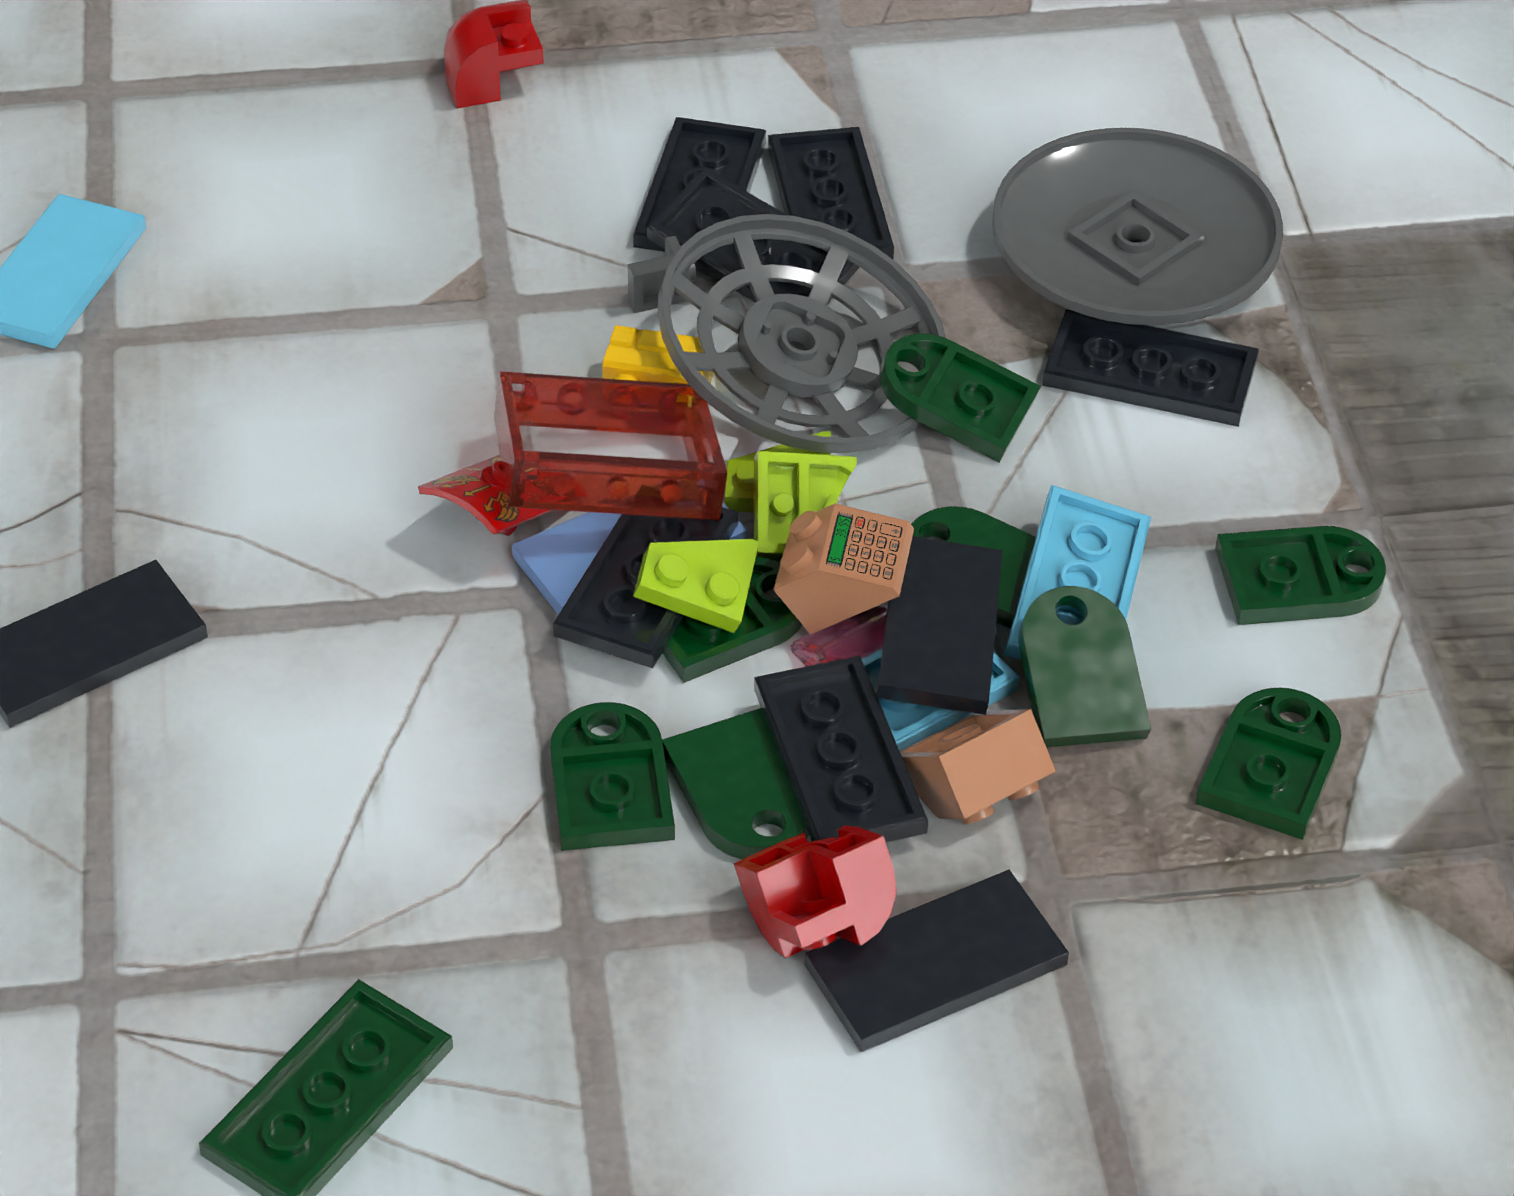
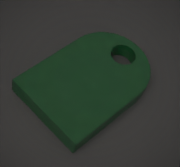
[879,333,1041,463]
[911,506,1035,629]
[1215,526,1386,625]
[663,557,802,683]
[1018,586,1152,747]
[1195,687,1341,840]
[550,702,675,851]
[662,708,809,859]

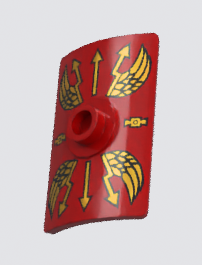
[418,451,587,536]

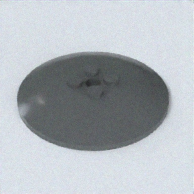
[992,128,1283,325]

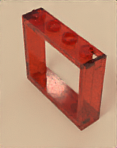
[494,371,728,520]

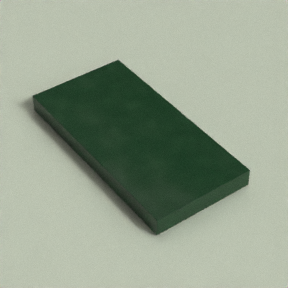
[198,979,453,1196]

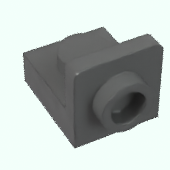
[627,236,696,313]

